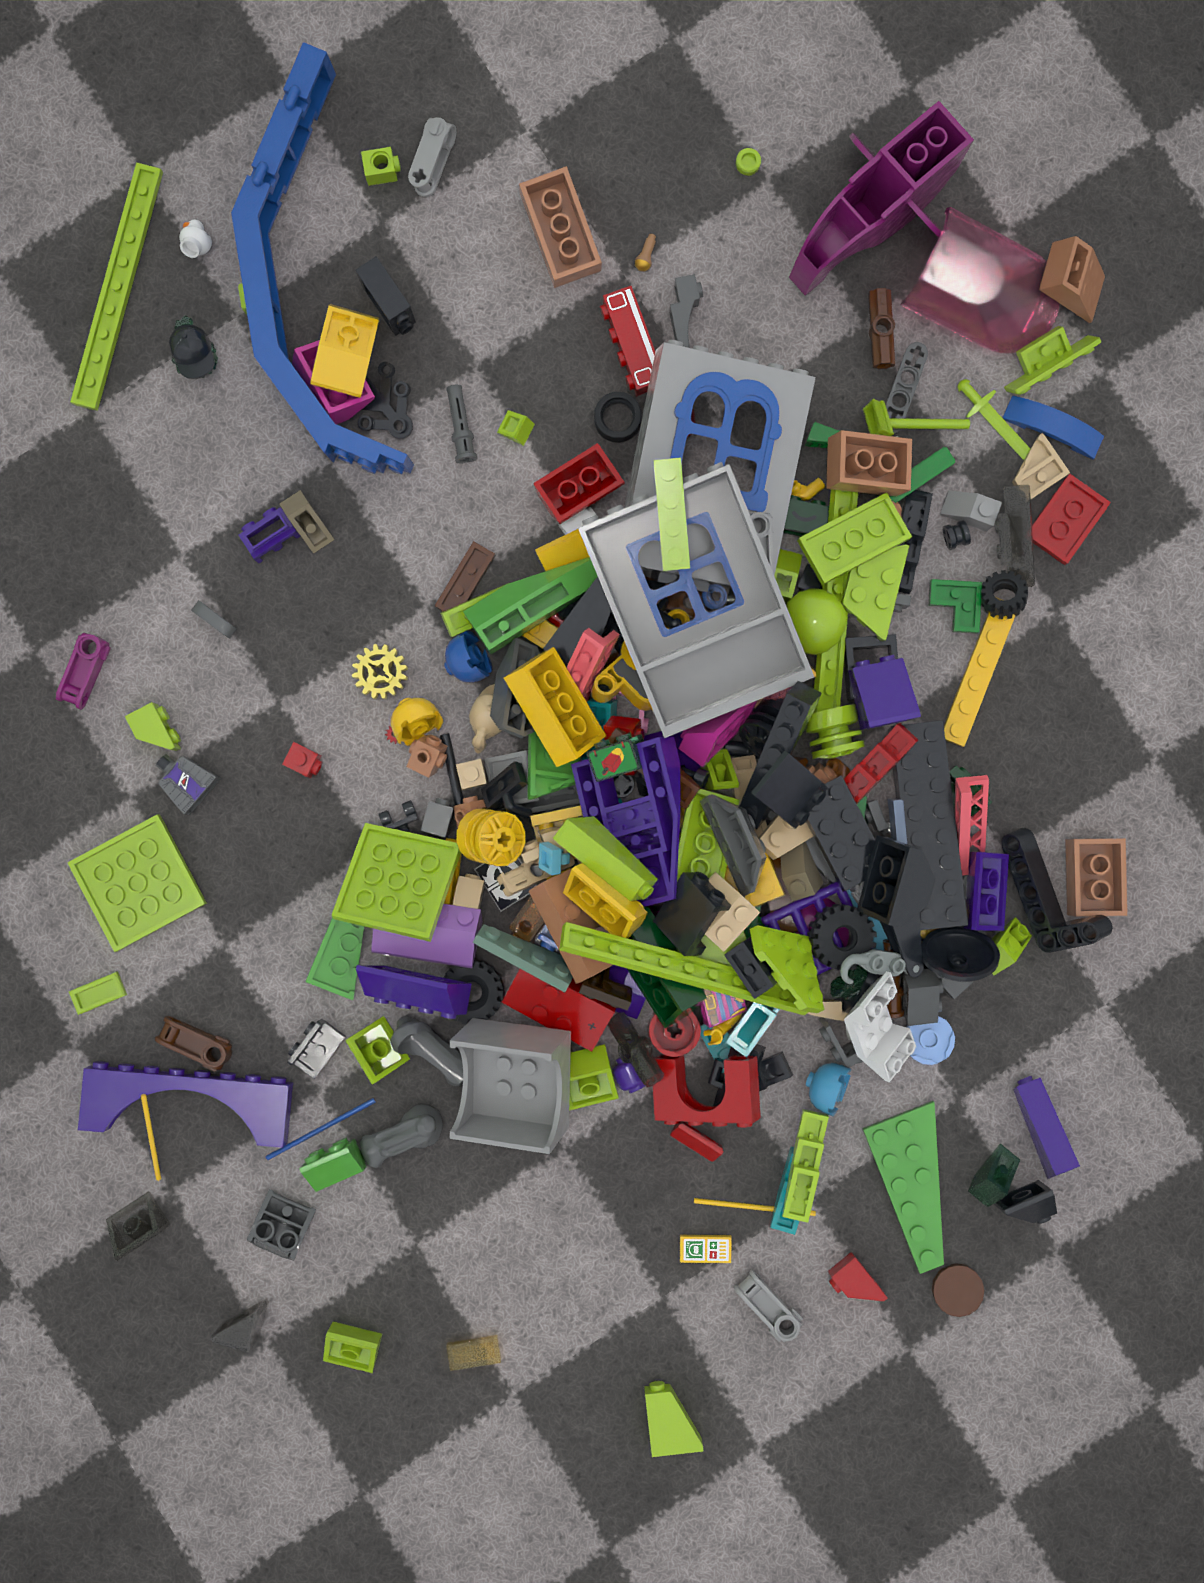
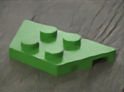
[528,732,580,800]

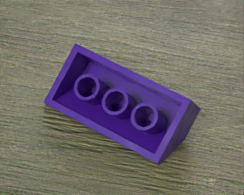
[356,965,472,1019]

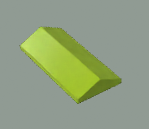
[677,789,740,881]

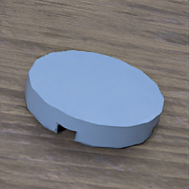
[906,1016,955,1065]

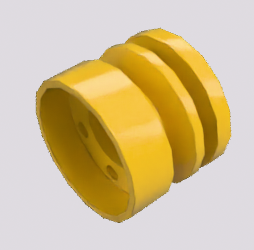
[457,808,525,866]

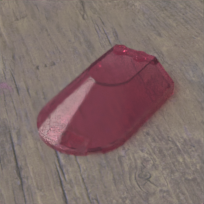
[900,207,1060,353]

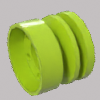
[806,704,865,759]

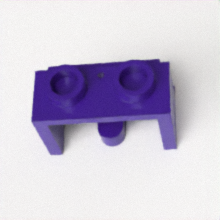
[238,507,301,563]

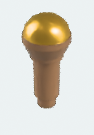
[635,234,656,272]

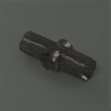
[607,1012,665,1087]

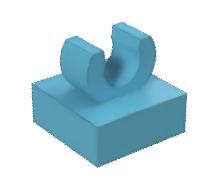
[539,842,570,876]

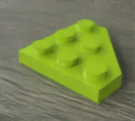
[750,925,824,1014]

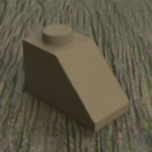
[280,490,334,553]
[780,841,824,901]

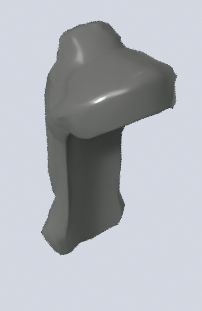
[390,1016,463,1086]
[360,1104,443,1168]

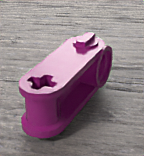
[56,633,111,710]

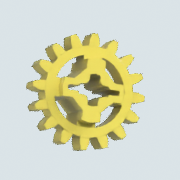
[352,644,408,699]

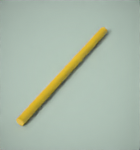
[141,1094,161,1181]

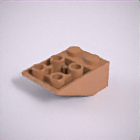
[1039,236,1105,323]

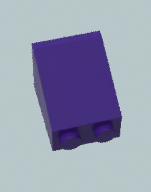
[848,655,921,730]

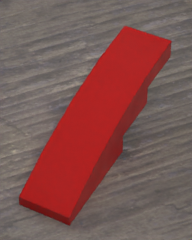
[844,723,919,804]

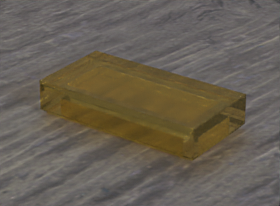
[446,1335,501,1371]

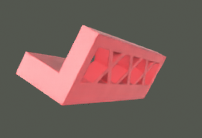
[567,628,620,702]
[955,775,989,876]

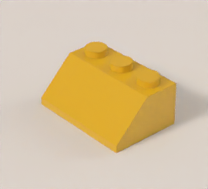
[563,863,648,939]

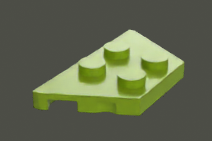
[841,545,909,641]

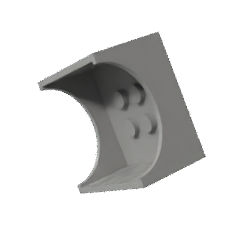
[450,1018,571,1154]

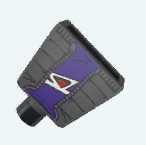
[156,754,222,815]

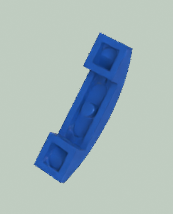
[1002,396,1104,459]

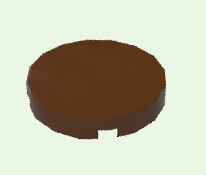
[932,1263,985,1317]

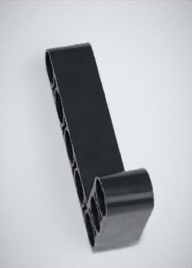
[1001,828,1113,953]

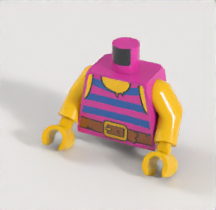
[699,989,747,1045]

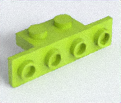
[1004,326,1101,395]

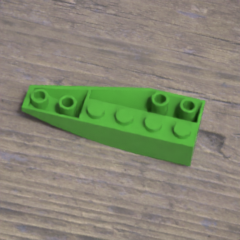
[463,557,598,655]

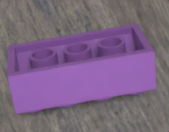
[371,904,483,968]

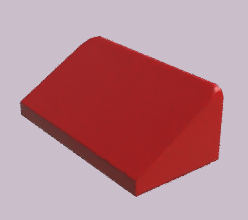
[670,1121,724,1162]

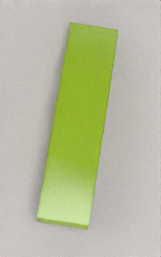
[782,1109,829,1223]

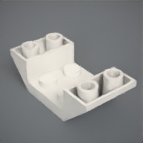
[844,971,916,1082]

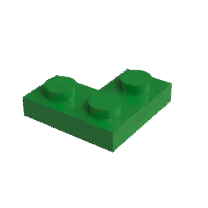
[928,579,982,634]

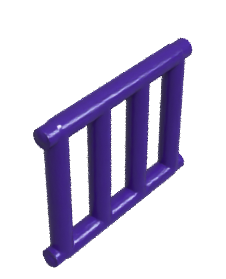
[761,882,872,975]

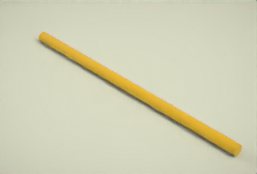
[694,1198,816,1216]

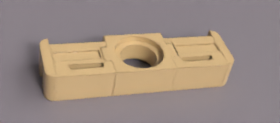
[497,852,575,897]

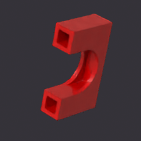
[651,1054,761,1128]

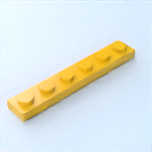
[944,597,1015,747]

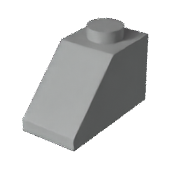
[940,491,1002,532]

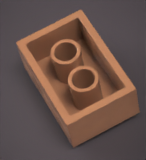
[827,430,912,497]
[1065,838,1128,916]

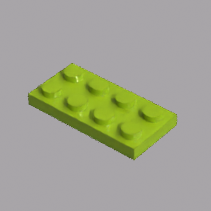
[797,492,912,585]

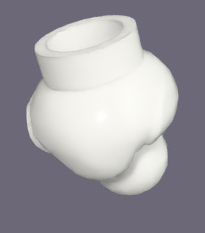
[179,219,212,258]

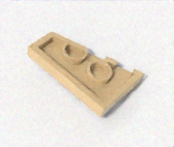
[758,815,813,860]

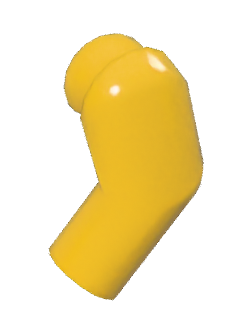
[791,478,825,501]

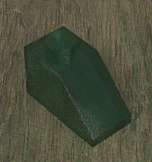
[968,1144,1020,1208]

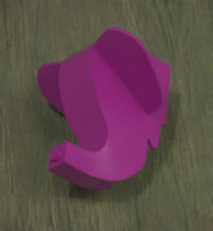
[789,101,974,296]

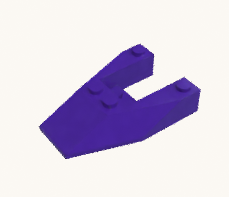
[571,737,680,907]

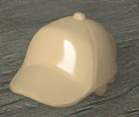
[469,684,501,753]

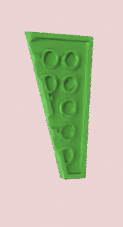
[862,1101,944,1274]

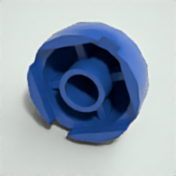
[444,630,492,683]

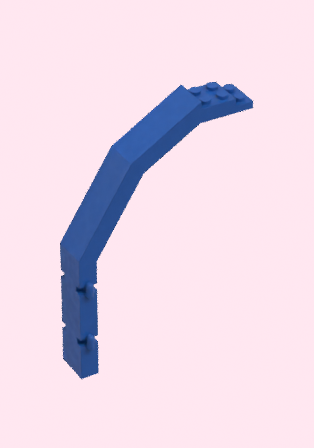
[231,42,414,475]

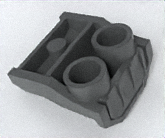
[247,1189,316,1261]

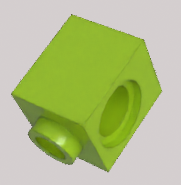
[361,147,401,186]

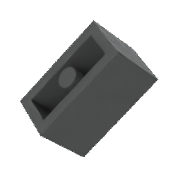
[902,968,943,1026]

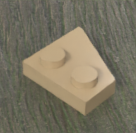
[1012,433,1070,503]

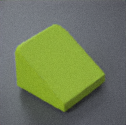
[497,410,535,446]

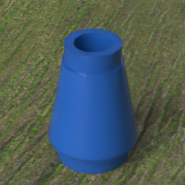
[702,584,727,609]

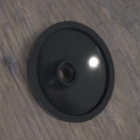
[921,927,1000,982]

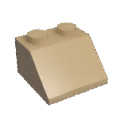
[705,872,760,952]

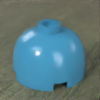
[806,1063,851,1116]

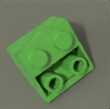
[299,1137,367,1192]

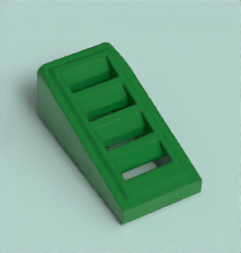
[805,422,839,448]

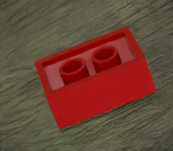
[533,443,625,524]

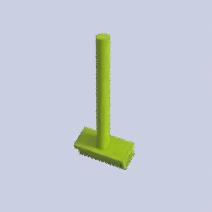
[863,399,970,436]

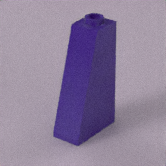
[1013,1076,1080,1179]

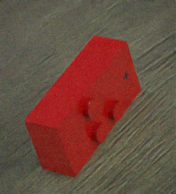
[502,969,616,1052]

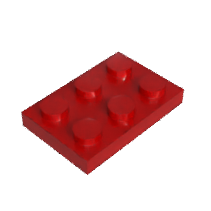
[1024,473,1111,565]

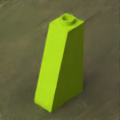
[553,816,658,901]

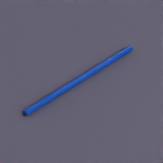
[265,1098,376,1160]

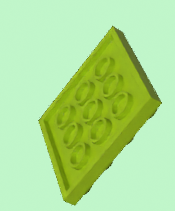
[67,814,207,952]
[331,823,461,942]

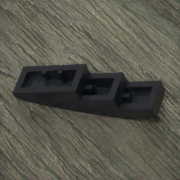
[898,490,933,594]

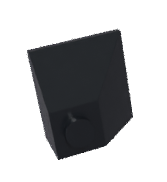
[992,1180,1057,1224]

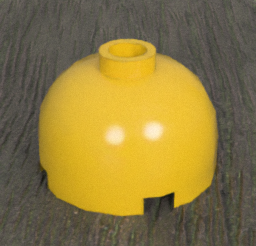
[391,698,443,746]

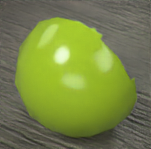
[786,588,847,655]

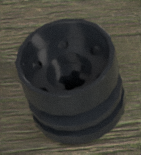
[739,694,807,758]

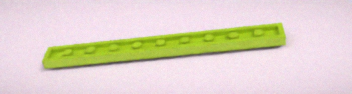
[70,162,163,411]
[813,489,858,713]
[559,922,809,1016]

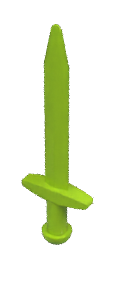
[957,379,1030,460]

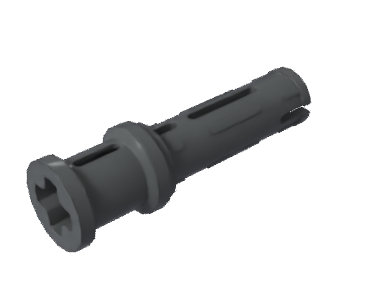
[446,384,478,464]

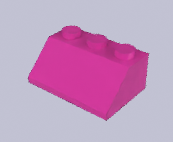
[292,340,375,424]
[679,700,758,767]

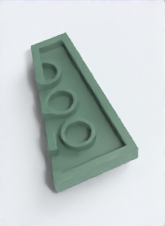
[473,924,573,993]

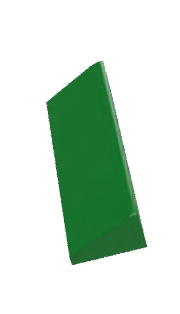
[889,447,955,503]

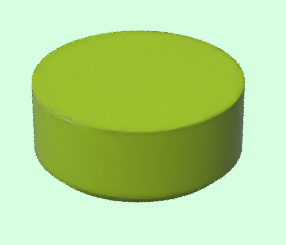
[736,148,761,176]

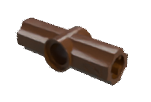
[868,288,895,369]

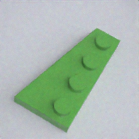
[306,917,364,1000]

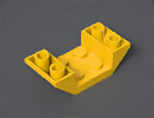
[310,304,379,398]

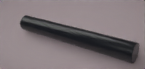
[440,733,464,806]

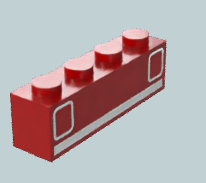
[600,286,655,396]

